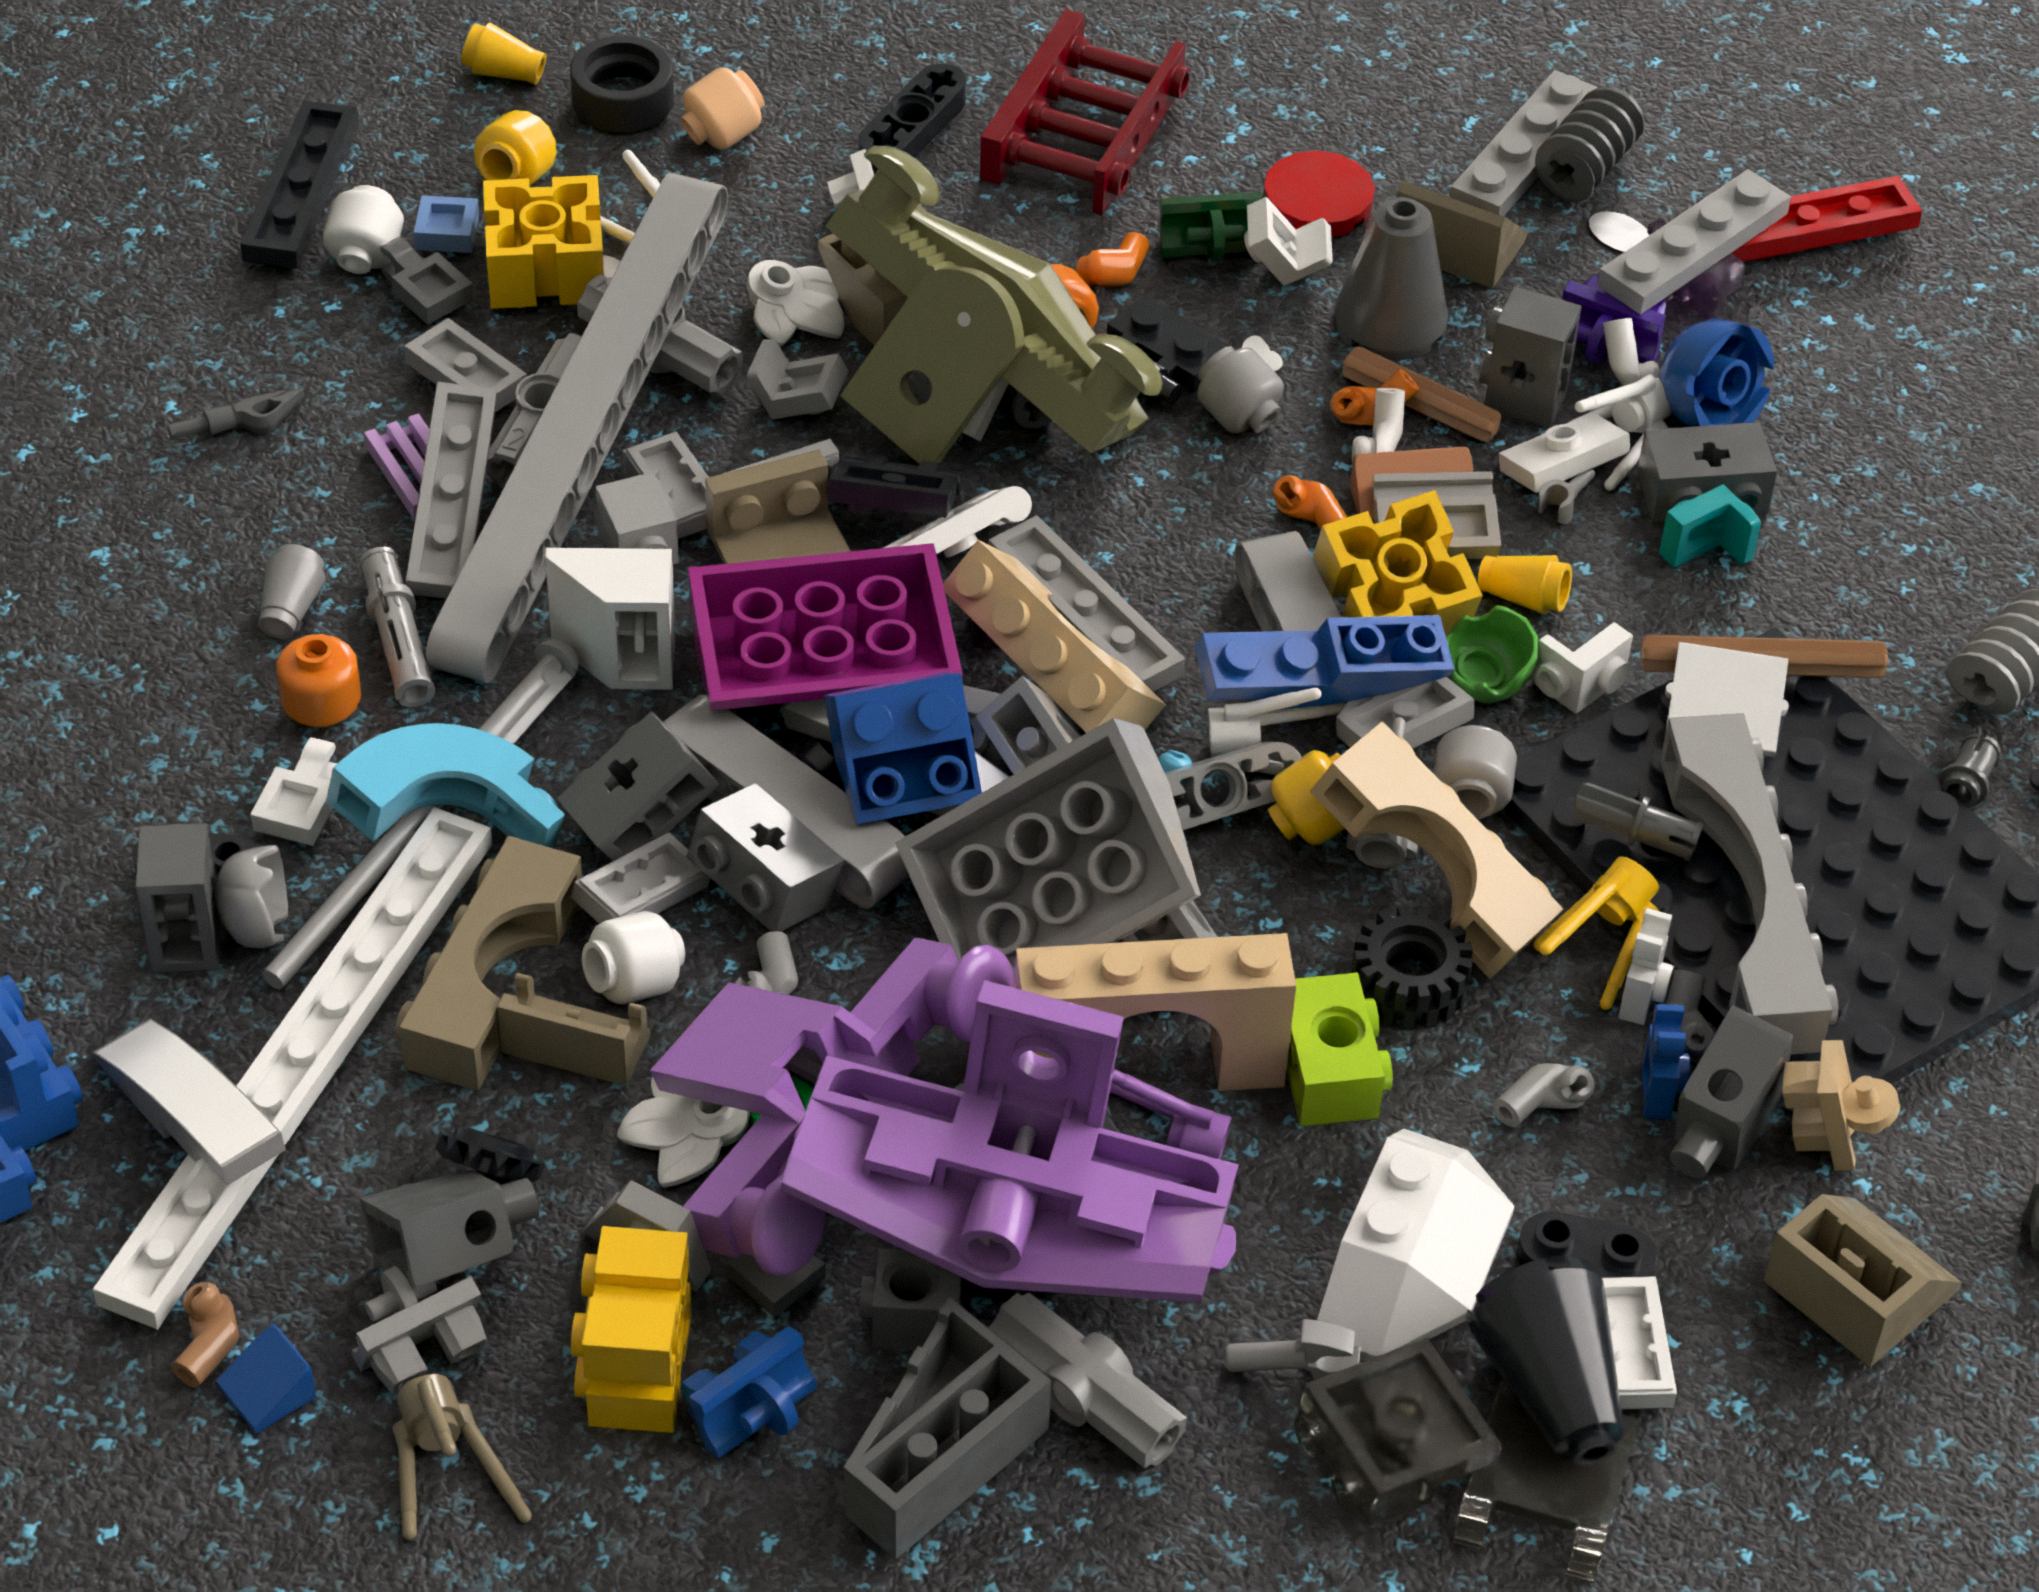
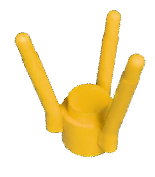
[1533,856,1659,1010]

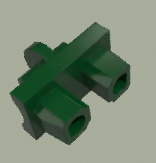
[1160,192,1262,259]

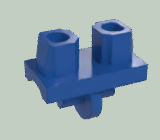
[680,1326,818,1459]

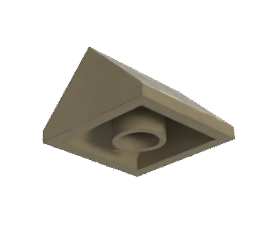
[1397,180,1528,289]

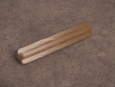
[1342,347,1502,443]

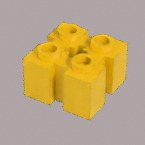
[483,175,604,309]
[1313,490,1483,634]
[571,1226,692,1433]

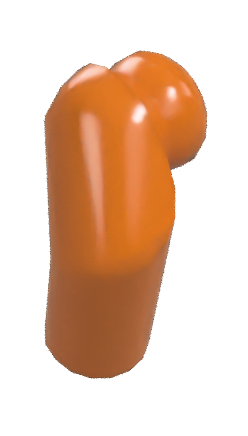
[1330,369,1419,426]

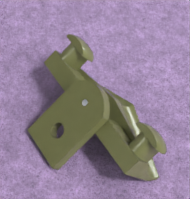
[825,145,1163,464]

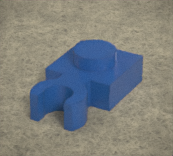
[1641,1004,1690,1120]

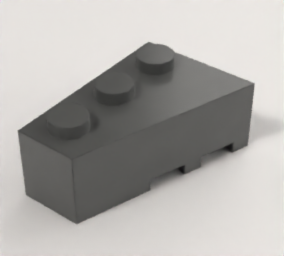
[844,1296,1051,1559]

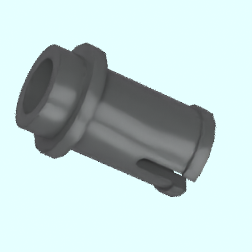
[1938,733,2001,808]

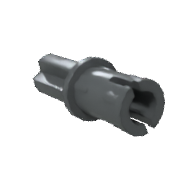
[1572,783,1704,862]

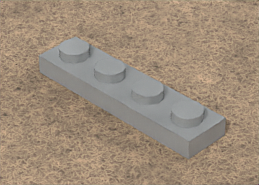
[1450,70,1598,217]
[1597,169,1791,315]
[406,382,497,599]
[988,515,1185,692]

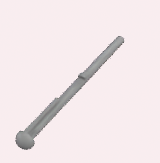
[262,639,579,990]

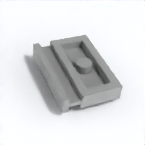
[1371,471,1501,559]

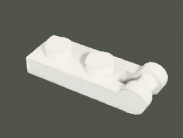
[882,486,1032,557]

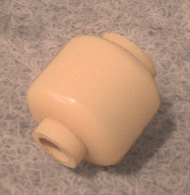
[680,67,765,150]

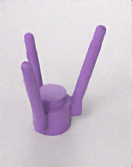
[1110,1069,1232,1159]

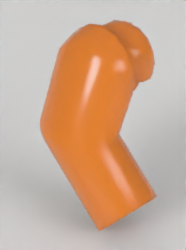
[1075,232,1150,287]
[1272,475,1347,530]

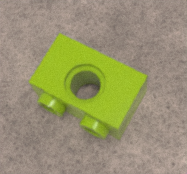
[1286,972,1393,1126]

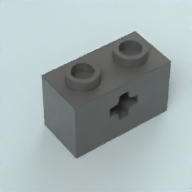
[1479,286,1582,428]
[1637,422,1777,522]
[556,711,720,861]
[687,783,844,932]
[136,823,221,973]

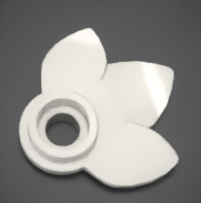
[747,260,844,346]
[617,1077,751,1188]

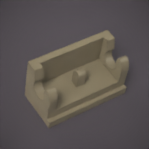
[497,973,651,1086]

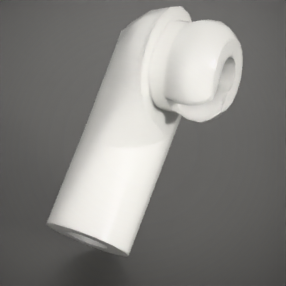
[1603,318,1660,386]
[1352,388,1405,462]

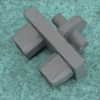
[351,1266,487,1395]

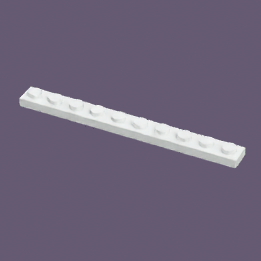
[93,807,492,1330]

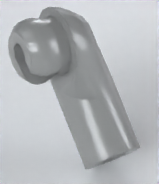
[735,931,798,995]
[1493,1063,1595,1127]

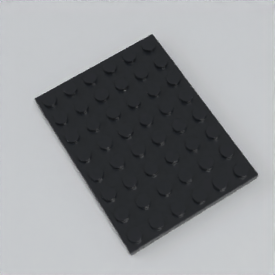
[1503,627,2039,1084]

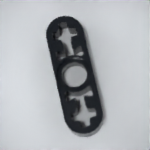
[859,64,966,175]

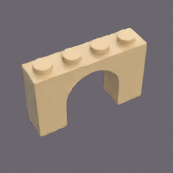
[1015,933,1296,1091]

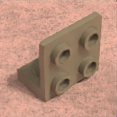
[705,449,850,564]

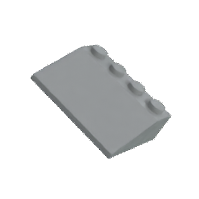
[895,718,1201,980]

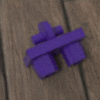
[1562,275,1666,365]

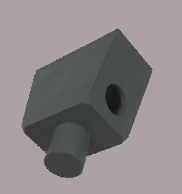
[1670,1005,1794,1178]
[359,1170,539,1288]

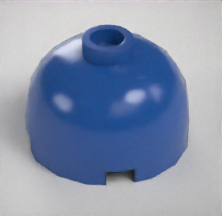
[1660,319,1774,427]

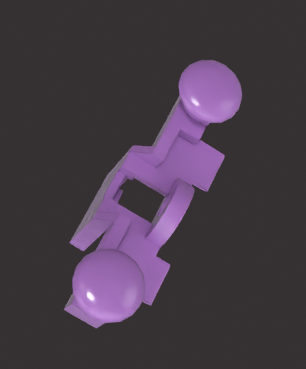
[650,938,1015,1276]

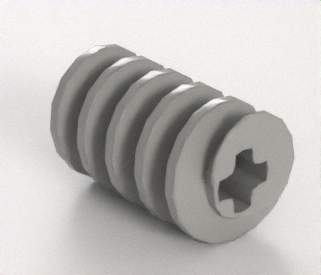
[1946,589,2039,715]

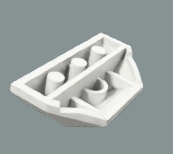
[1317,1128,1514,1365]

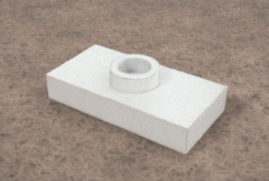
[1499,412,1630,493]
[1602,1277,1677,1409]

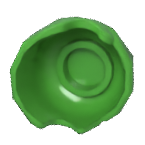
[1446,605,1538,704]

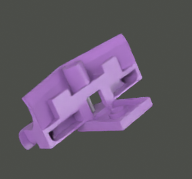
[780,980,1239,1303]

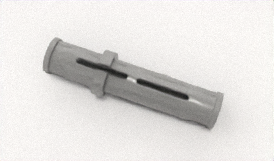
[359,547,435,707]

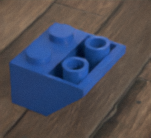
[823,672,982,824]

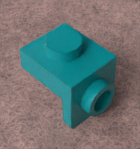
[1659,484,1761,568]

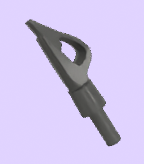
[167,388,305,439]

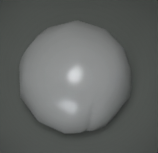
[214,845,288,948]

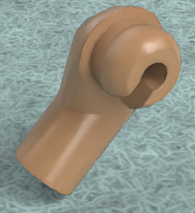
[171,1282,239,1388]

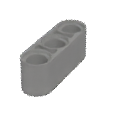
[1235,531,1341,631]

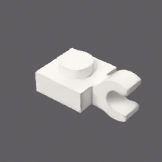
[250,737,337,846]

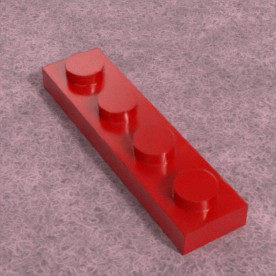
[1713,176,1923,267]

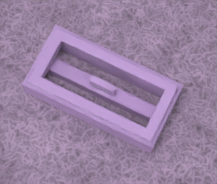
[364,413,430,521]

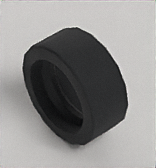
[570,35,674,133]

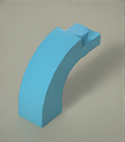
[326,723,565,849]

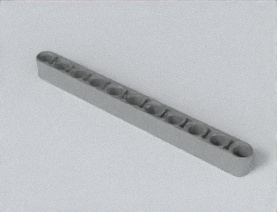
[426,172,728,683]

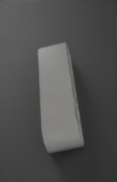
[663,695,910,909]

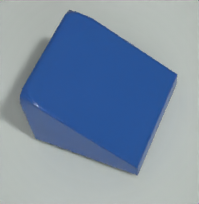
[216,1324,316,1434]

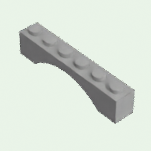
[1660,713,1838,1054]

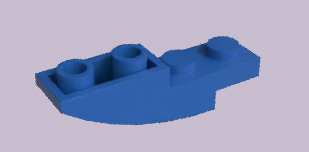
[1194,615,1455,710]

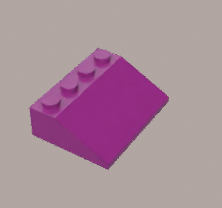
[688,543,963,711]

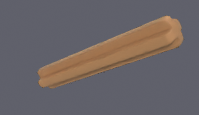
[1640,635,1888,678]

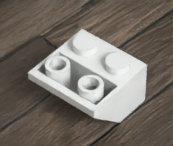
[545,548,676,690]

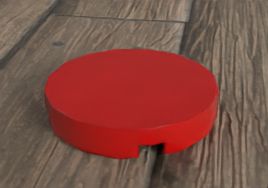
[1263,151,1375,237]

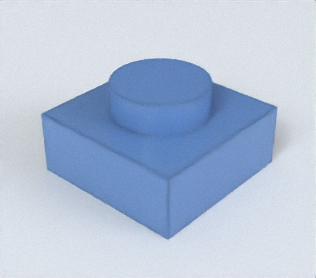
[414,195,479,253]

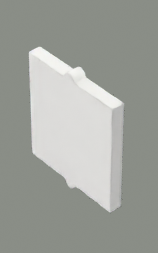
[1665,642,1789,757]

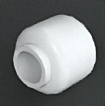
[323,185,404,274]
[582,911,685,1004]

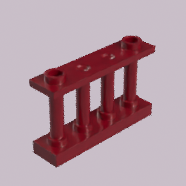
[980,9,1191,215]

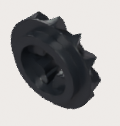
[435,1125,545,1182]

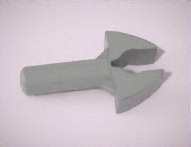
[1224,1319,1361,1388]

